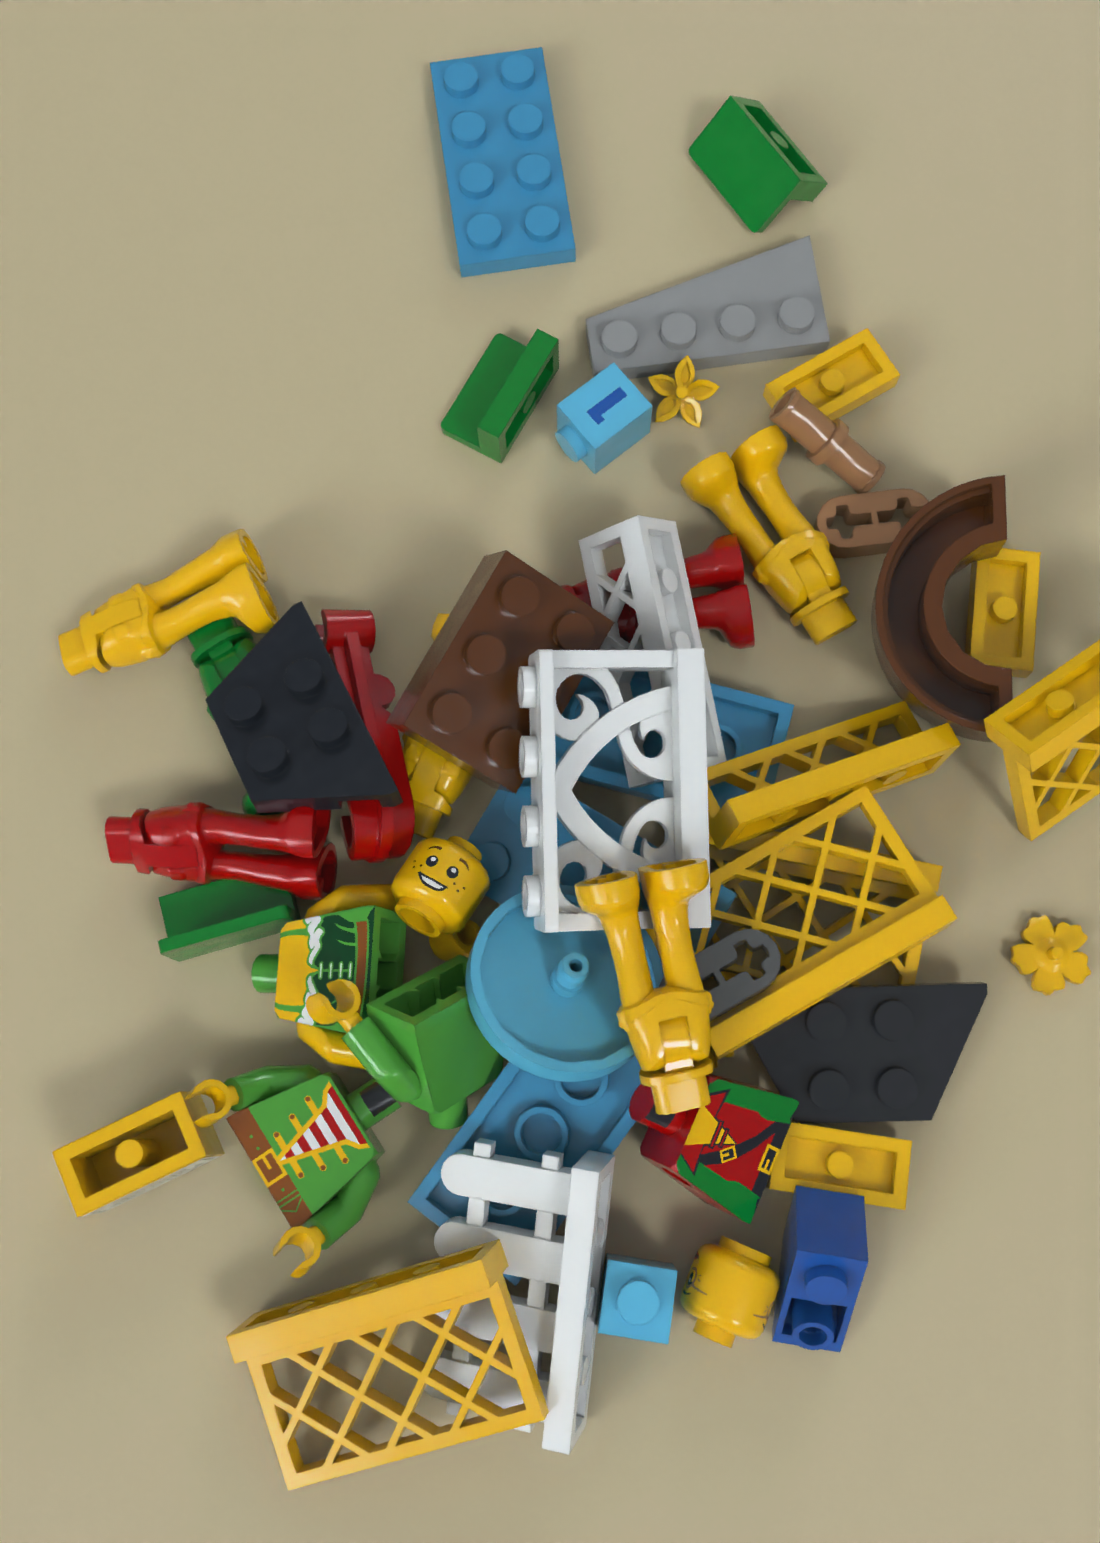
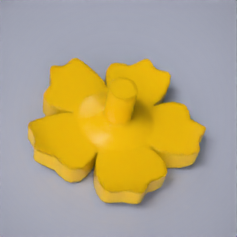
[1010,915,1091,996]

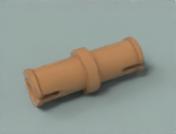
[769,387,885,494]

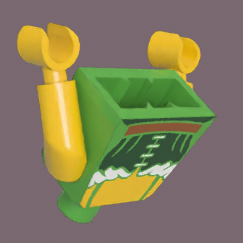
[251,884,407,1070]

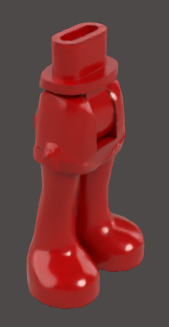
[561,533,755,649]
[105,802,338,901]

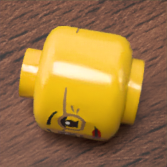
[680,1235,780,1348]

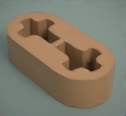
[813,489,929,558]

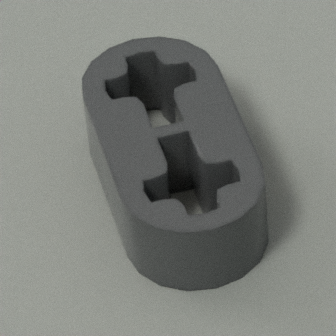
[659,929,781,1022]

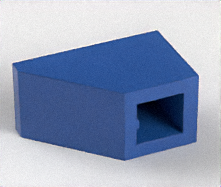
[772,1185,868,1352]

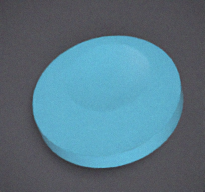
[465,885,664,1082]

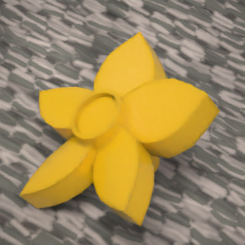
[648,355,720,428]

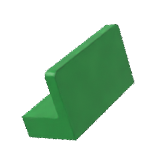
[689,95,828,233]
[441,329,559,464]
[158,879,301,962]

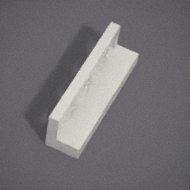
[578,515,727,788]

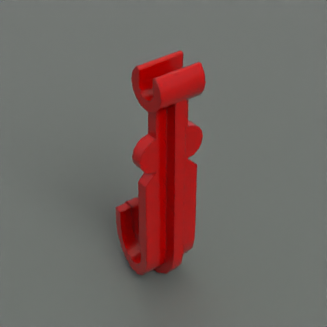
[315,609,415,863]

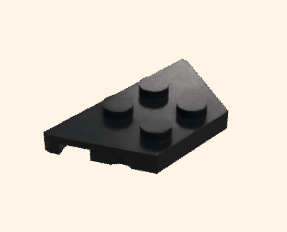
[205,601,403,813]
[751,982,988,1124]

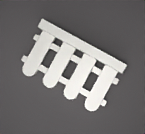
[424,1138,615,1455]

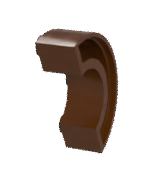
[871,475,1013,742]

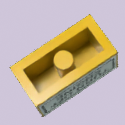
[52,1091,225,1217]

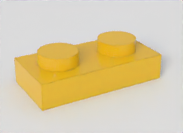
[763,328,900,442]
[965,548,1041,678]
[766,1122,912,1210]

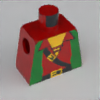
[629,1074,799,1224]

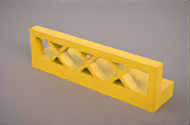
[707,701,961,850]

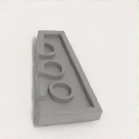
[586,235,830,379]

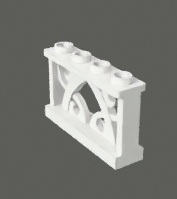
[517,648,711,933]

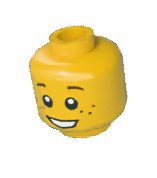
[391,836,490,938]

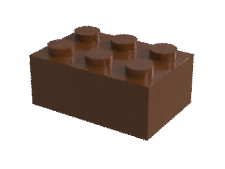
[386,550,615,794]

